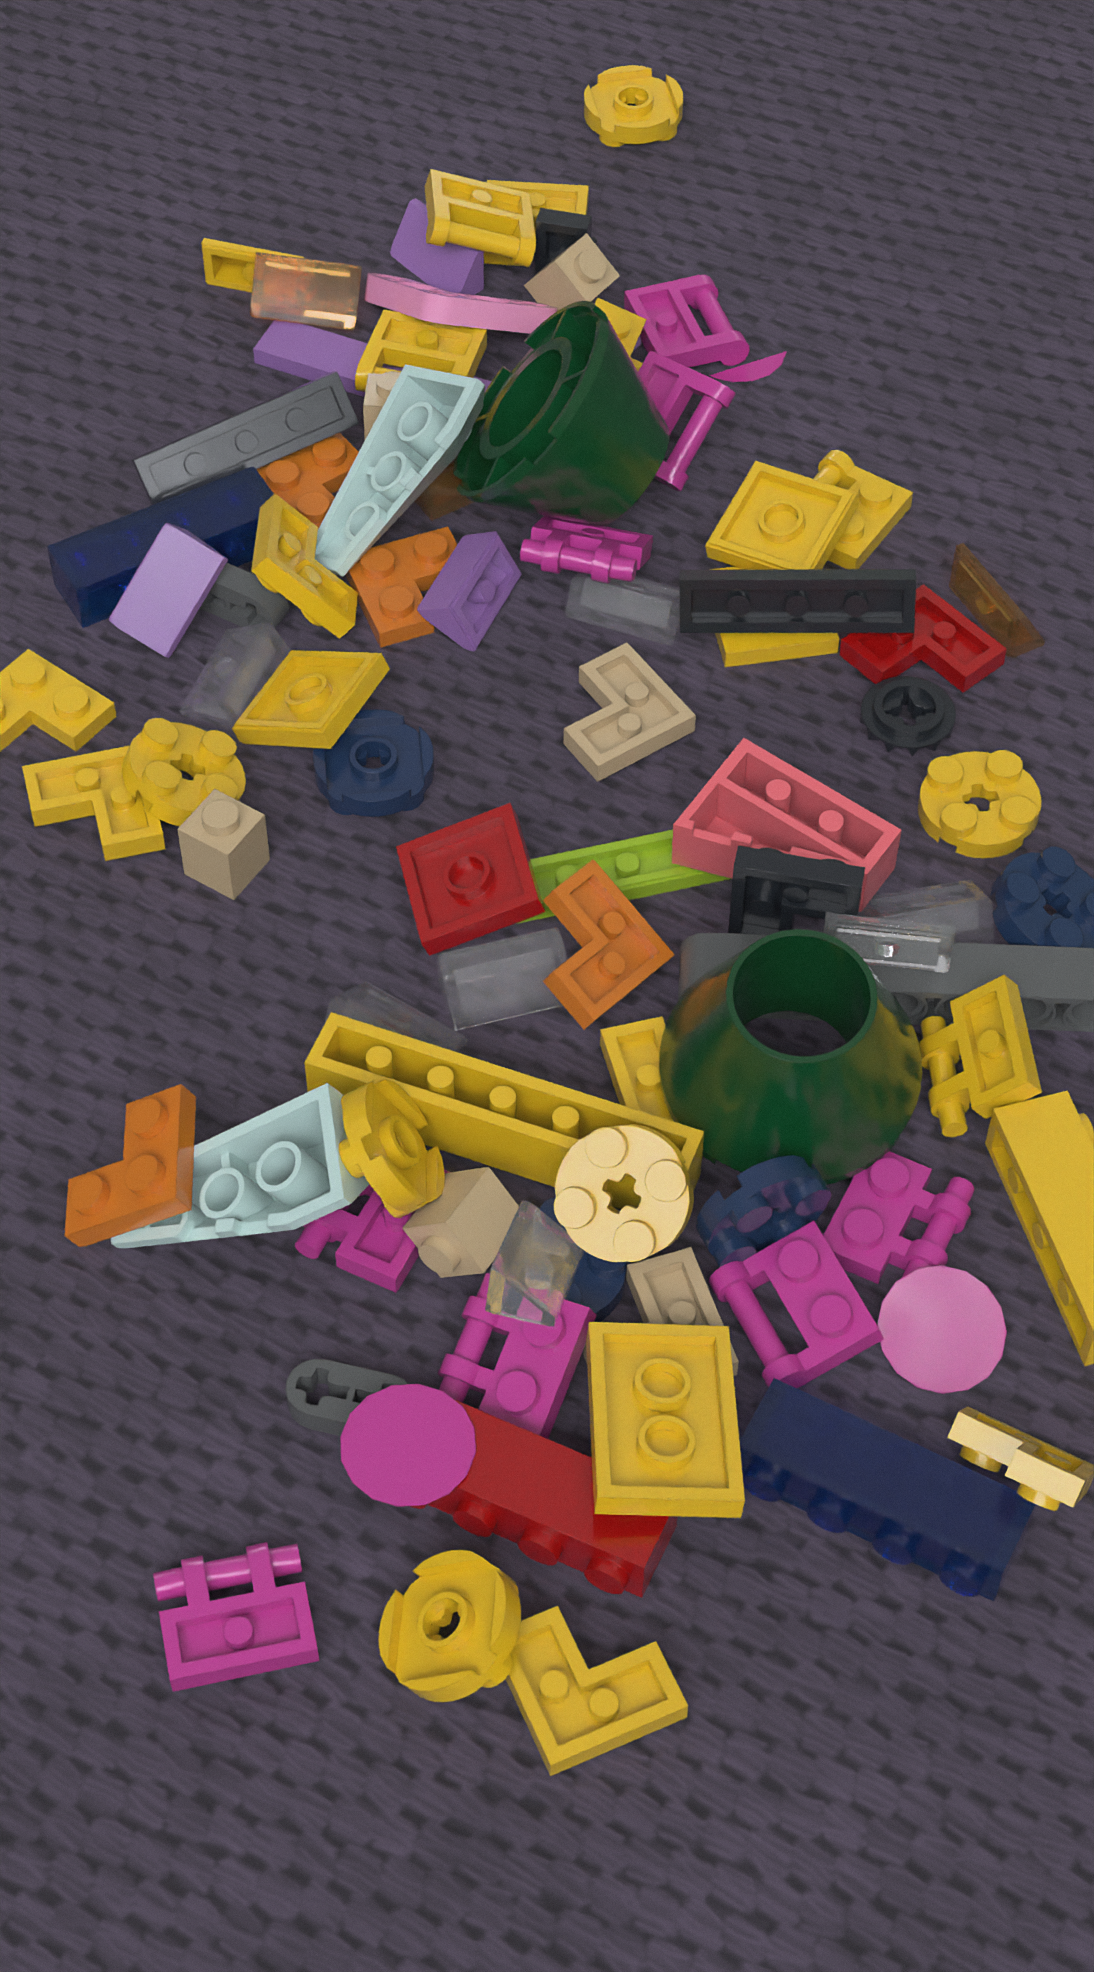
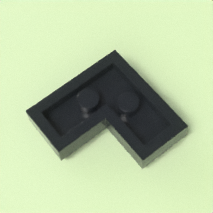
[728,846,865,935]

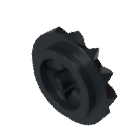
[860,676,956,757]

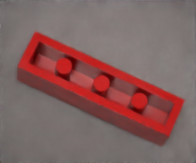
[410,1399,678,1598]

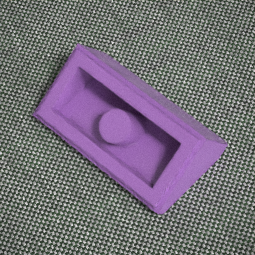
[390,198,484,295]
[109,523,228,658]
[417,531,522,651]

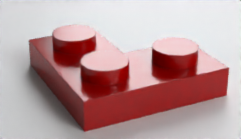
[839,584,1007,693]

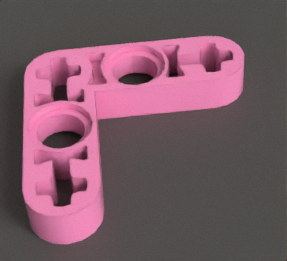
[364,273,557,334]

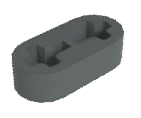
[199,563,290,636]
[285,1359,408,1436]

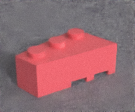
[672,738,902,912]

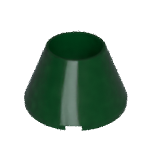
[453,301,670,526]
[659,929,922,1185]

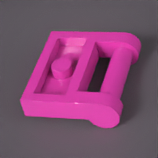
[624,275,750,368]
[638,350,736,492]
[709,1221,884,1396]

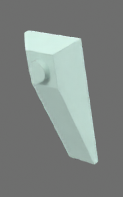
[315,364,485,577]
[111,1083,369,1249]

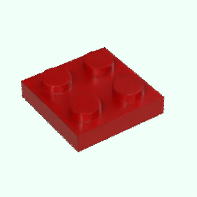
[396,803,546,956]

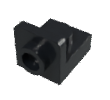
[535,208,597,272]

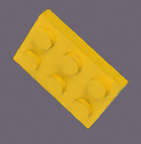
[586,1322,745,1518]

